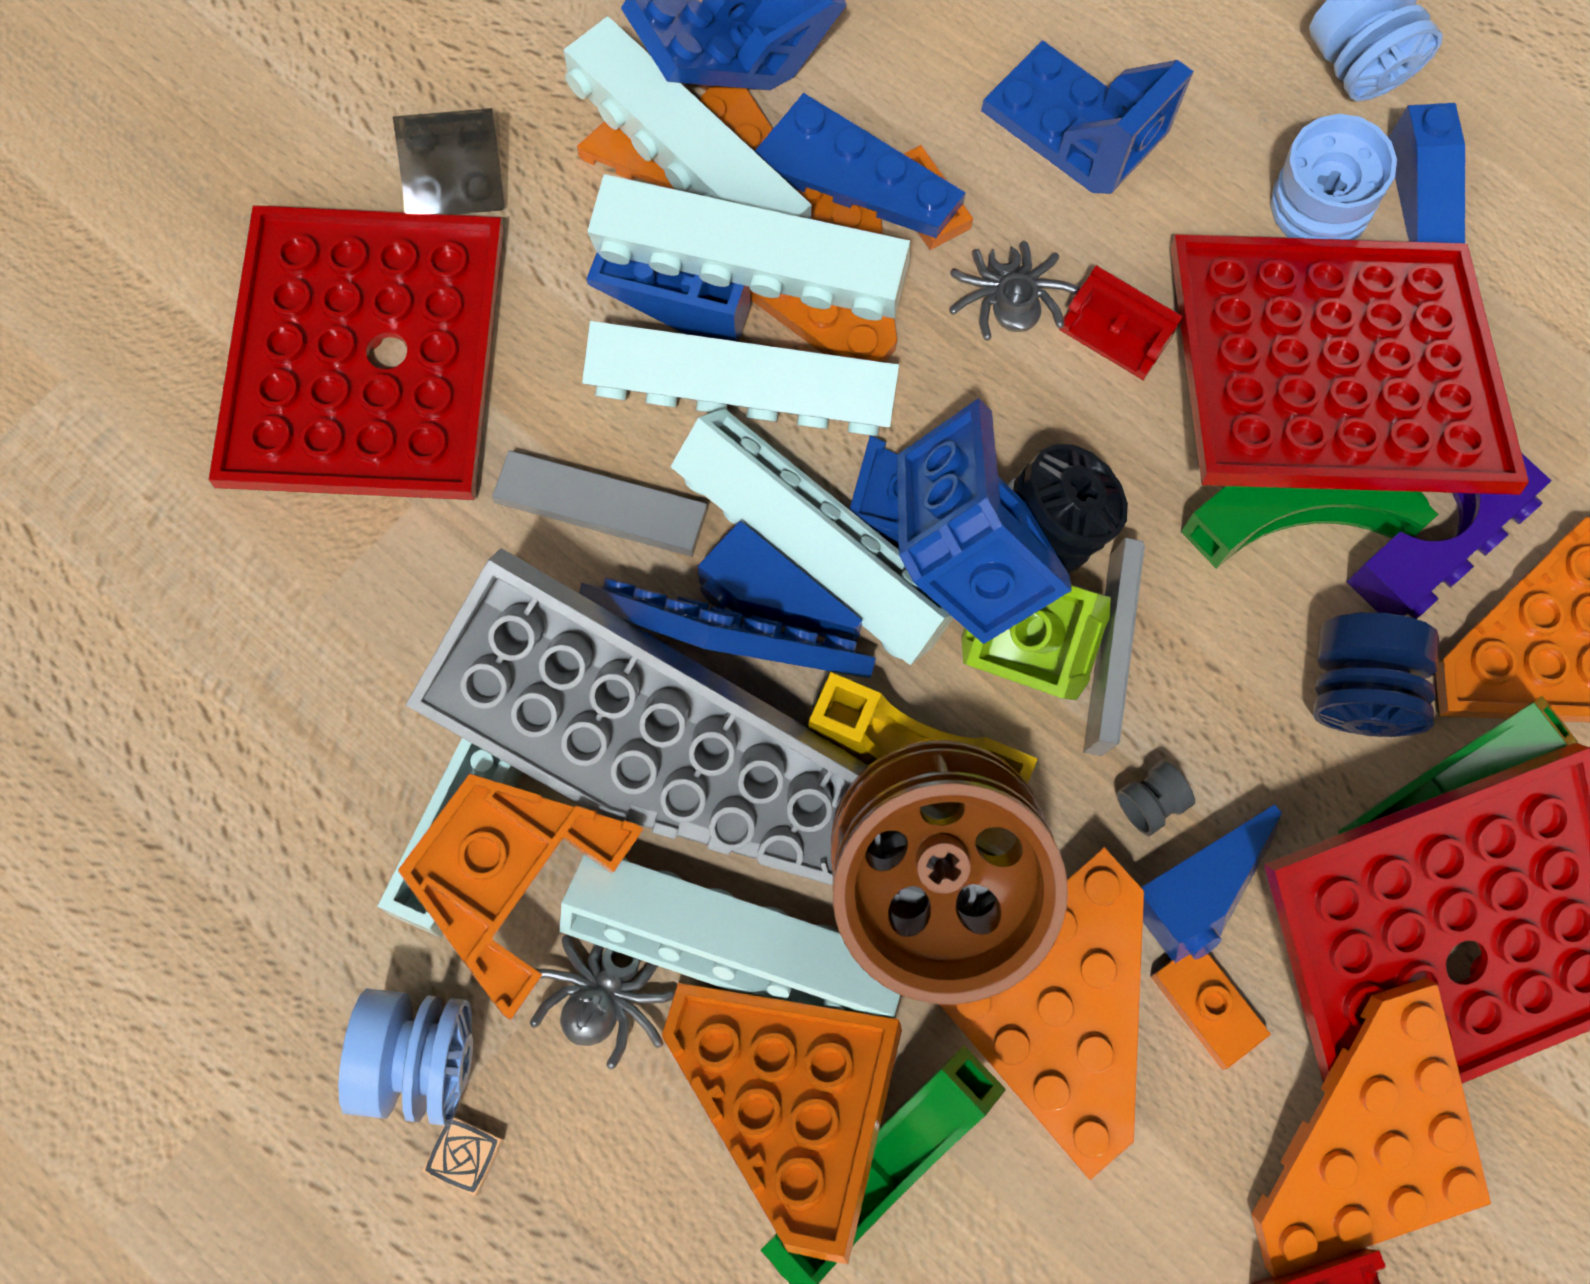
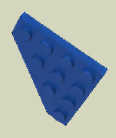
[579,578,876,678]

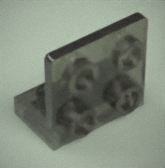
[392,108,505,215]

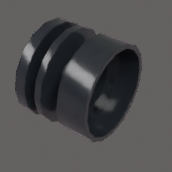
[1007,444,1128,576]

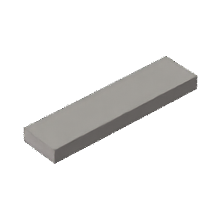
[492,450,708,557]
[1083,538,1145,756]

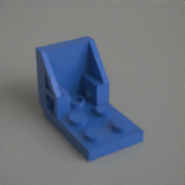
[621,0,847,90]
[981,40,1194,194]
[897,398,1072,644]

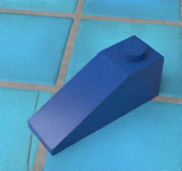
[1388,103,1465,243]
[586,253,751,342]
[698,521,862,641]
[1141,804,1282,963]

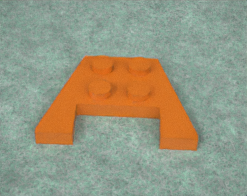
[577,84,773,192]
[398,774,643,1020]

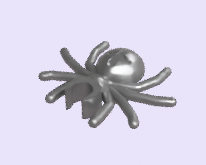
[949,241,1080,341]
[530,935,675,1069]

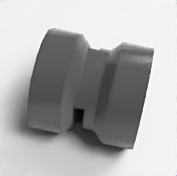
[1117,760,1195,837]

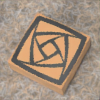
[422,1117,504,1196]

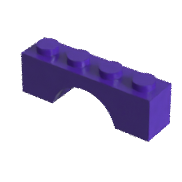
[1347,452,1552,619]

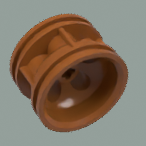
[831,740,1068,1004]

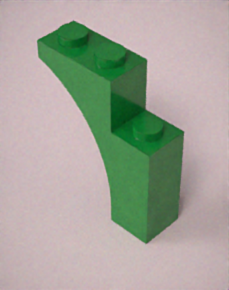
[1181,486,1439,569]
[1337,696,1578,834]
[760,1045,1006,1284]

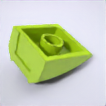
[961,585,1111,700]

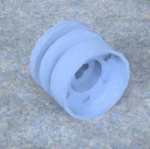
[1309,0,1443,101]
[1270,114,1397,240]
[338,988,473,1126]

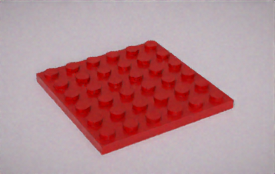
[1170,234,1529,495]

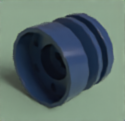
[1312,612,1439,737]

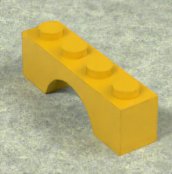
[808,672,1038,784]

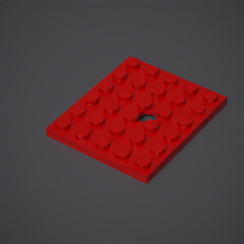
[208,205,504,500]
[1264,742,1590,1084]

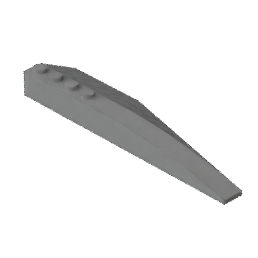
[406,548,1006,917]

